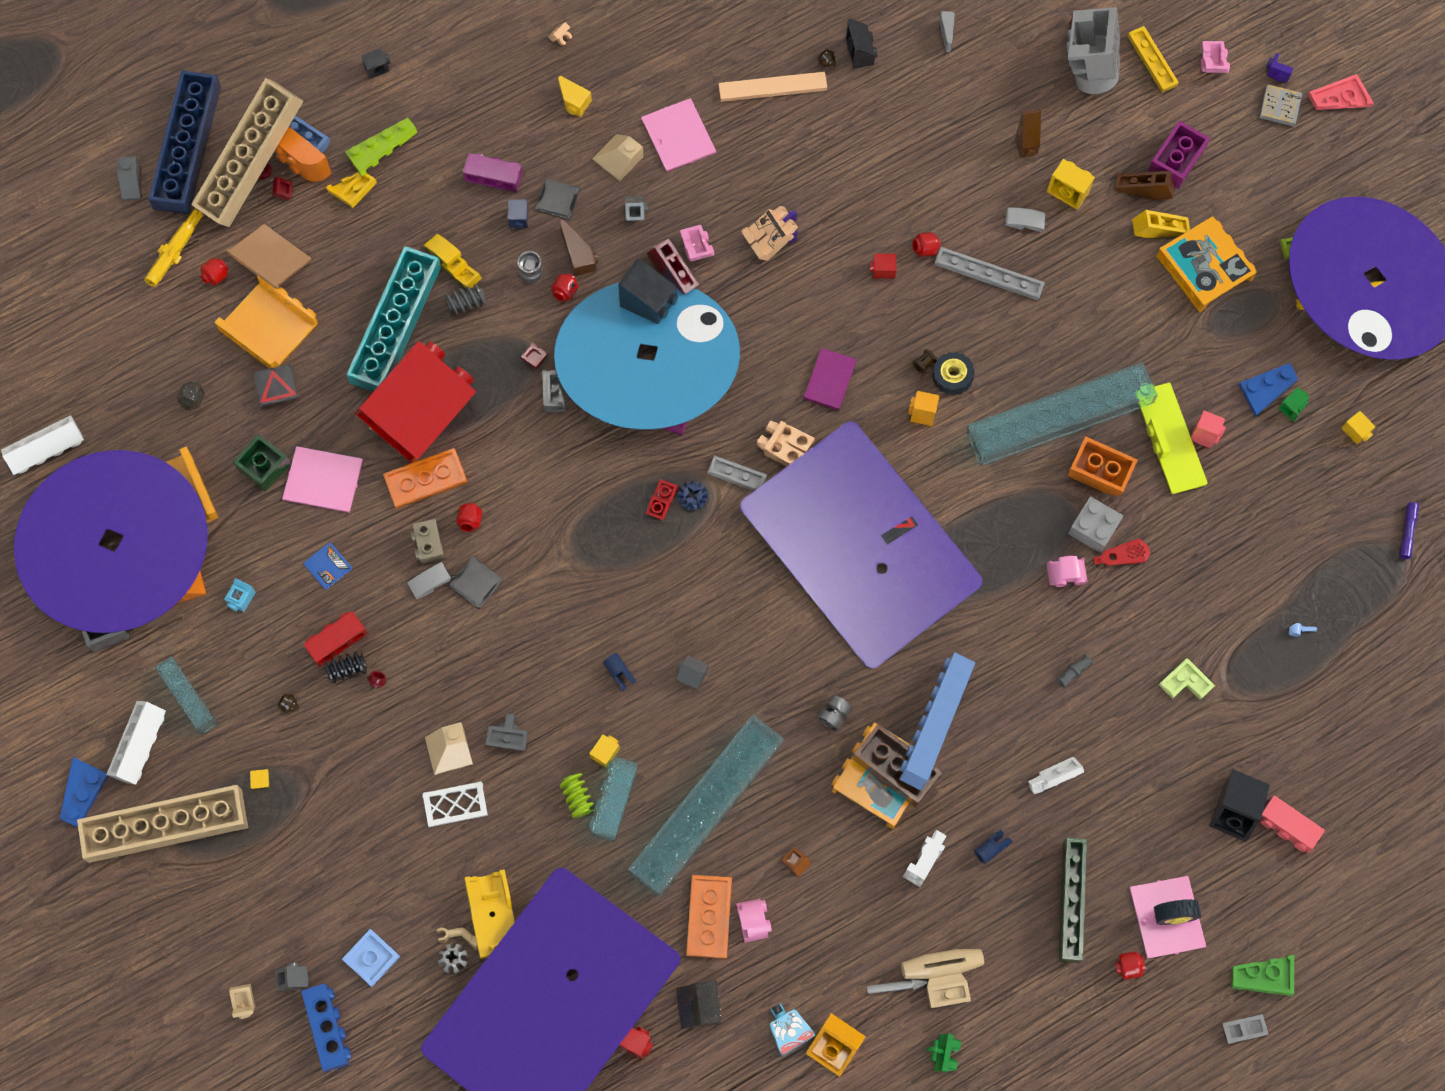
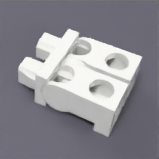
[903,830,946,887]

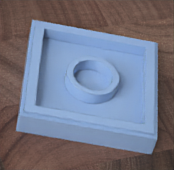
[342,929,400,987]

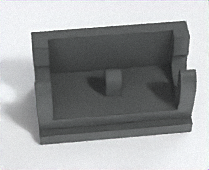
[542,370,565,412]

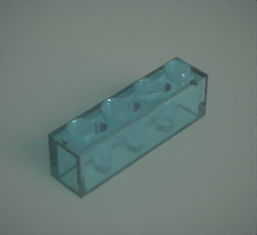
[155,656,218,735]
[589,756,638,842]

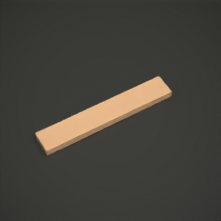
[719,72,827,102]

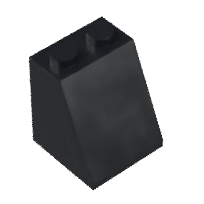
[618,258,678,324]
[1209,769,1270,842]

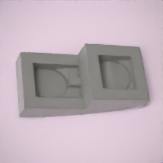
[1005,207,1045,232]
[408,562,451,600]
[1222,1014,1269,1044]

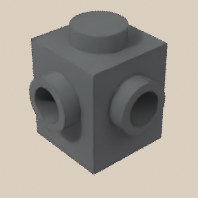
[625,195,648,222]
[676,656,709,689]
[274,963,309,991]

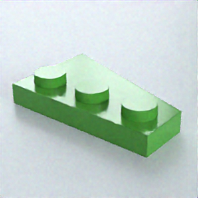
[1231,955,1294,996]

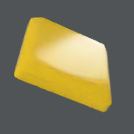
[250,769,269,789]

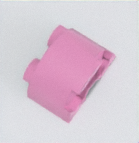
[1200,41,1230,73]
[680,225,714,262]
[1046,556,1088,587]
[736,898,772,943]

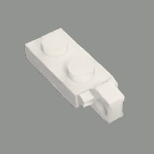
[1028,757,1084,794]

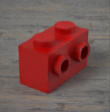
[619,1027,653,1059]

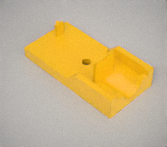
[464,869,515,959]

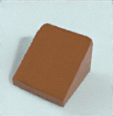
[780,847,811,877]

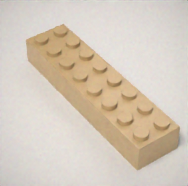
[191,78,303,227]
[77,785,248,863]

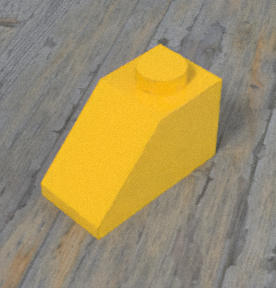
[558,76,592,117]

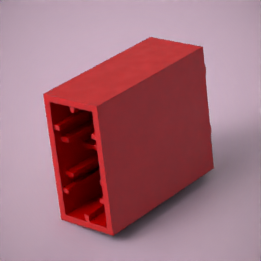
[354,341,476,463]

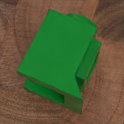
[1278,387,1309,422]

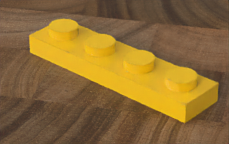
[1127,26,1179,93]

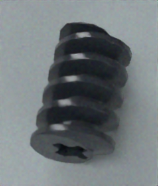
[323,650,367,683]

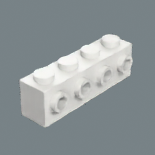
[1,415,84,475]
[106,701,166,785]

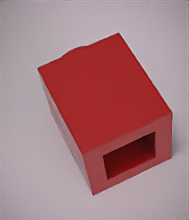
[869,254,897,278]

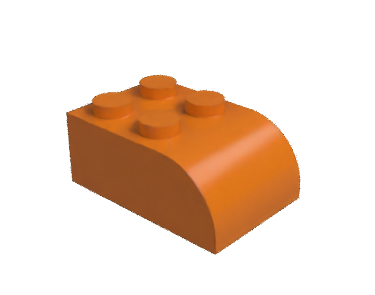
[275,127,332,182]
[1067,436,1138,496]

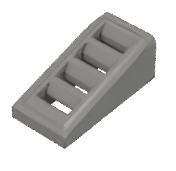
[939,11,955,53]

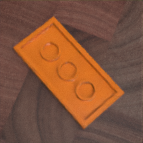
[383,448,468,509]
[686,875,732,959]

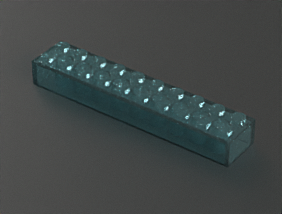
[966,362,1158,466]
[628,715,784,898]

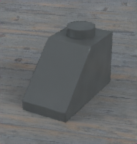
[117,157,141,201]

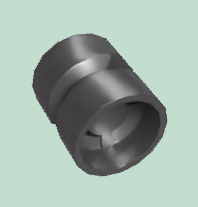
[518,251,543,284]
[817,695,853,732]

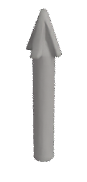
[867,979,928,994]

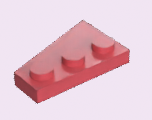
[1308,74,1374,110]

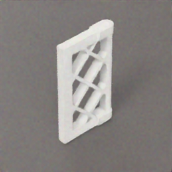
[422,781,488,827]

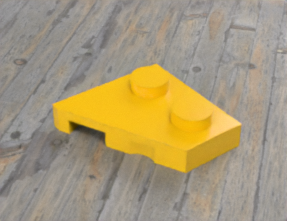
[326,172,377,208]

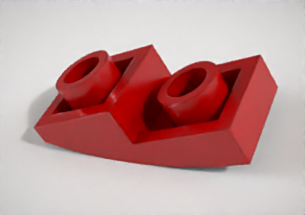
[646,479,678,521]

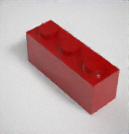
[303,611,368,668]

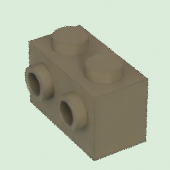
[410,519,445,565]

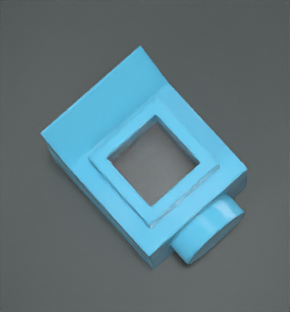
[224,578,256,612]

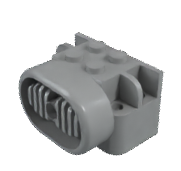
[1067,7,1120,94]

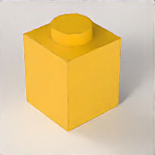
[1341,411,1375,444]
[589,735,620,768]

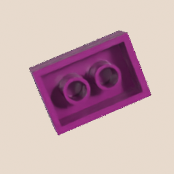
[1148,120,1211,189]

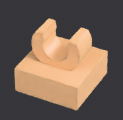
[548,22,572,46]

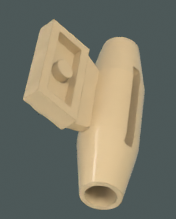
[901,949,984,1008]

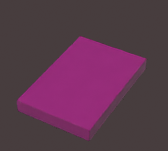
[804,348,857,411]

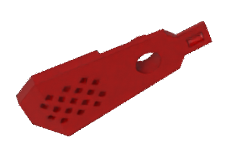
[1093,539,1151,566]

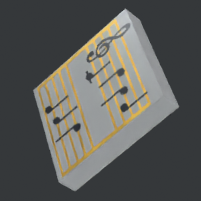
[1259,84,1302,126]

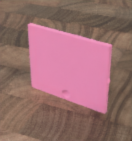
[641,98,716,172]
[282,446,363,513]
[1129,876,1206,959]

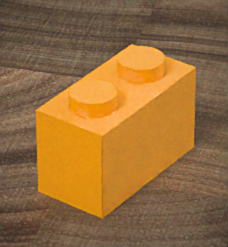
[908,391,939,426]

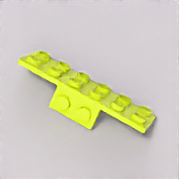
[1135,383,1207,494]

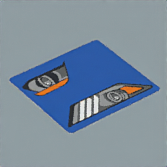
[303,542,352,589]

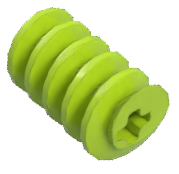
[560,773,594,818]

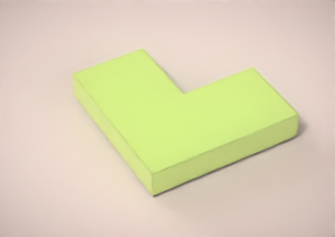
[1159,658,1215,700]

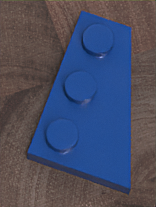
[1239,363,1298,417]
[60,757,109,828]

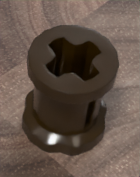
[912,349,937,374]

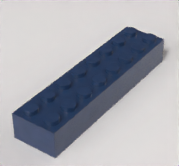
[148,70,221,214]

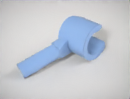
[1289,623,1317,637]

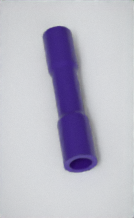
[1399,502,1419,559]

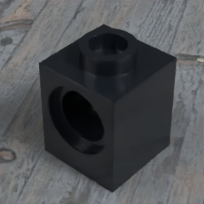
[361,48,391,79]

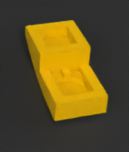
[424,234,461,267]
[441,257,482,288]

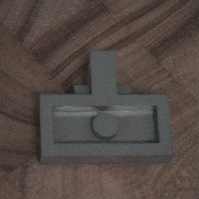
[486,713,528,752]

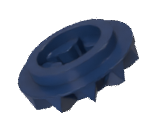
[678,480,708,510]

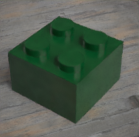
[233,434,290,492]

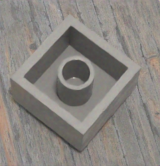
[1068,496,1123,553]

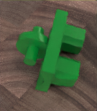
[926,1033,961,1072]

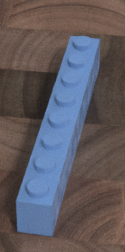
[899,652,975,790]

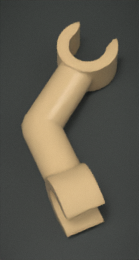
[437,927,478,950]

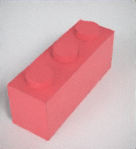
[1260,795,1325,853]

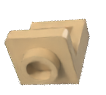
[229,984,255,1019]

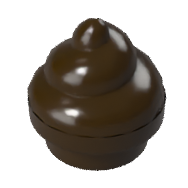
[817,48,836,67]
[278,693,299,713]

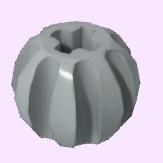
[438,943,468,974]

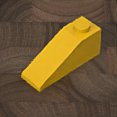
[1132,210,1190,238]

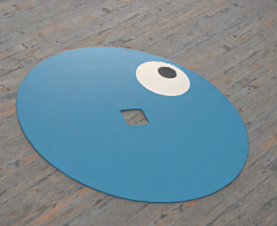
[554,280,740,429]

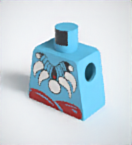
[769,1003,816,1057]

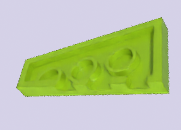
[345,118,418,176]

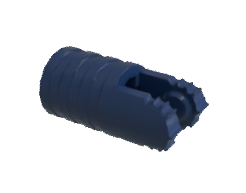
[603,653,636,691]
[974,830,1012,864]

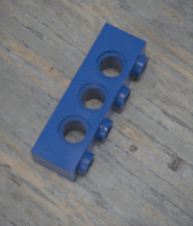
[301,983,351,1073]

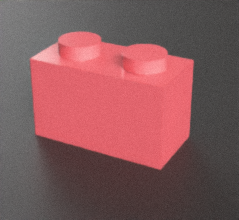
[1191,411,1226,449]

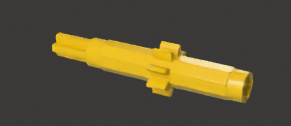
[144,209,203,287]

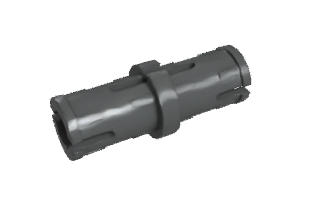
[1056,654,1093,688]

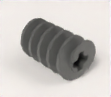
[445,284,487,315]

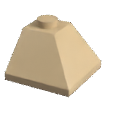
[592,134,643,182]
[425,722,473,775]

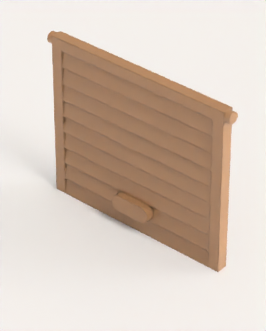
[226,224,312,289]

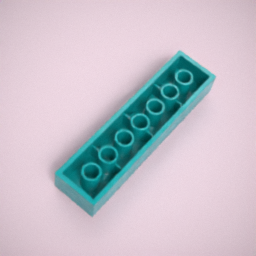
[347,246,441,391]

